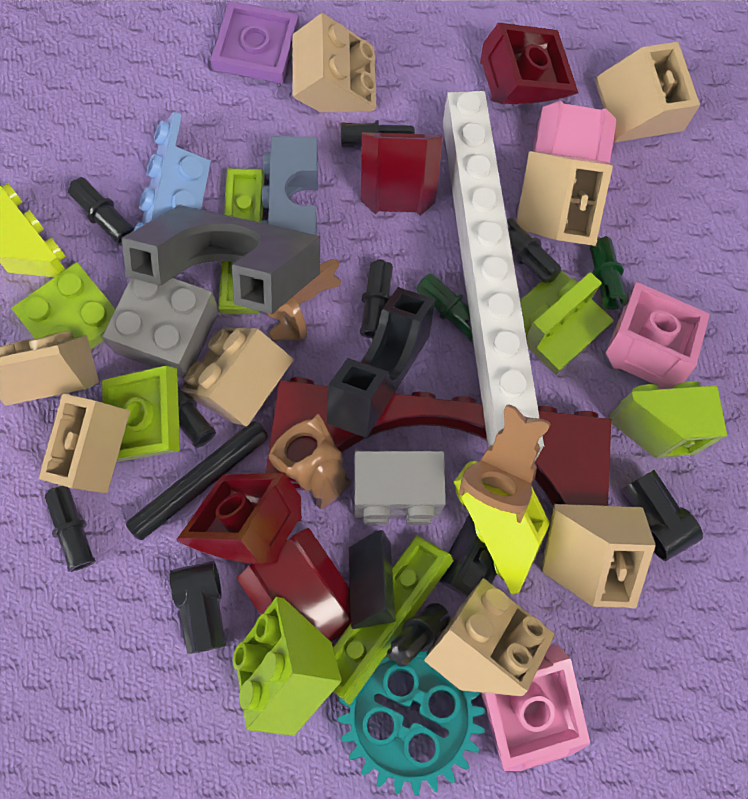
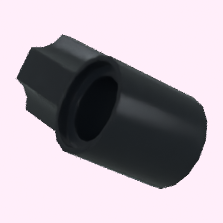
[621,470,703,561]
[169,560,227,655]

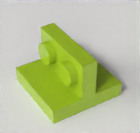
[520,270,614,375]

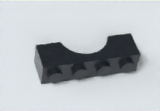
[327,287,435,438]

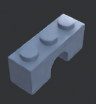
[261,136,319,235]

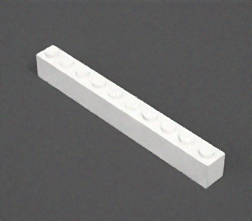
[443,91,544,462]

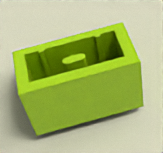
[608,381,727,458]
[233,597,342,736]

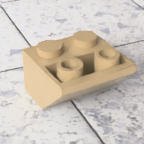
[292,12,376,112]
[595,41,700,143]
[516,151,613,246]
[181,327,294,427]
[0,331,99,406]
[39,394,130,494]
[541,504,655,608]
[424,578,555,696]

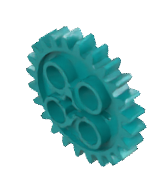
[338,651,485,796]

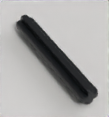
[126,420,268,540]

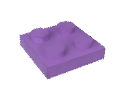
[210,1,300,83]

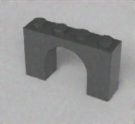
[121,205,320,314]

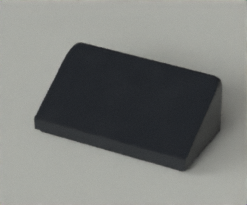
[439,514,497,598]
[348,530,396,629]

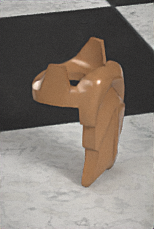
[267,259,341,342]
[459,404,551,524]
[268,414,351,509]

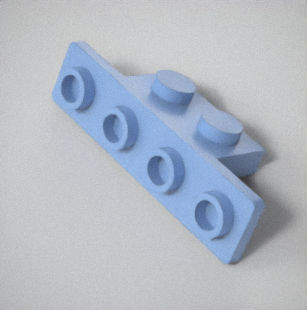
[134,111,211,231]

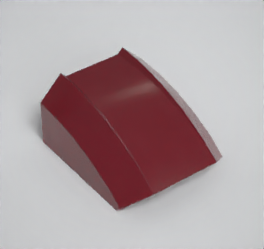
[480,22,579,105]
[361,132,443,216]
[177,472,302,564]
[236,528,351,642]

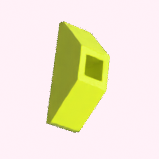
[0,183,66,277]
[454,460,550,594]

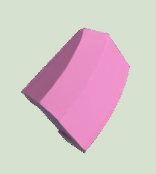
[533,100,617,163]
[606,281,710,389]
[481,644,590,771]

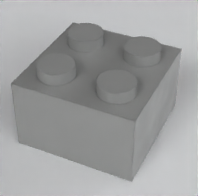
[103,278,219,378]
[355,451,446,526]

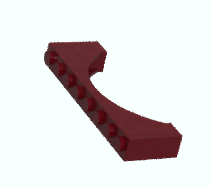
[265,377,612,506]

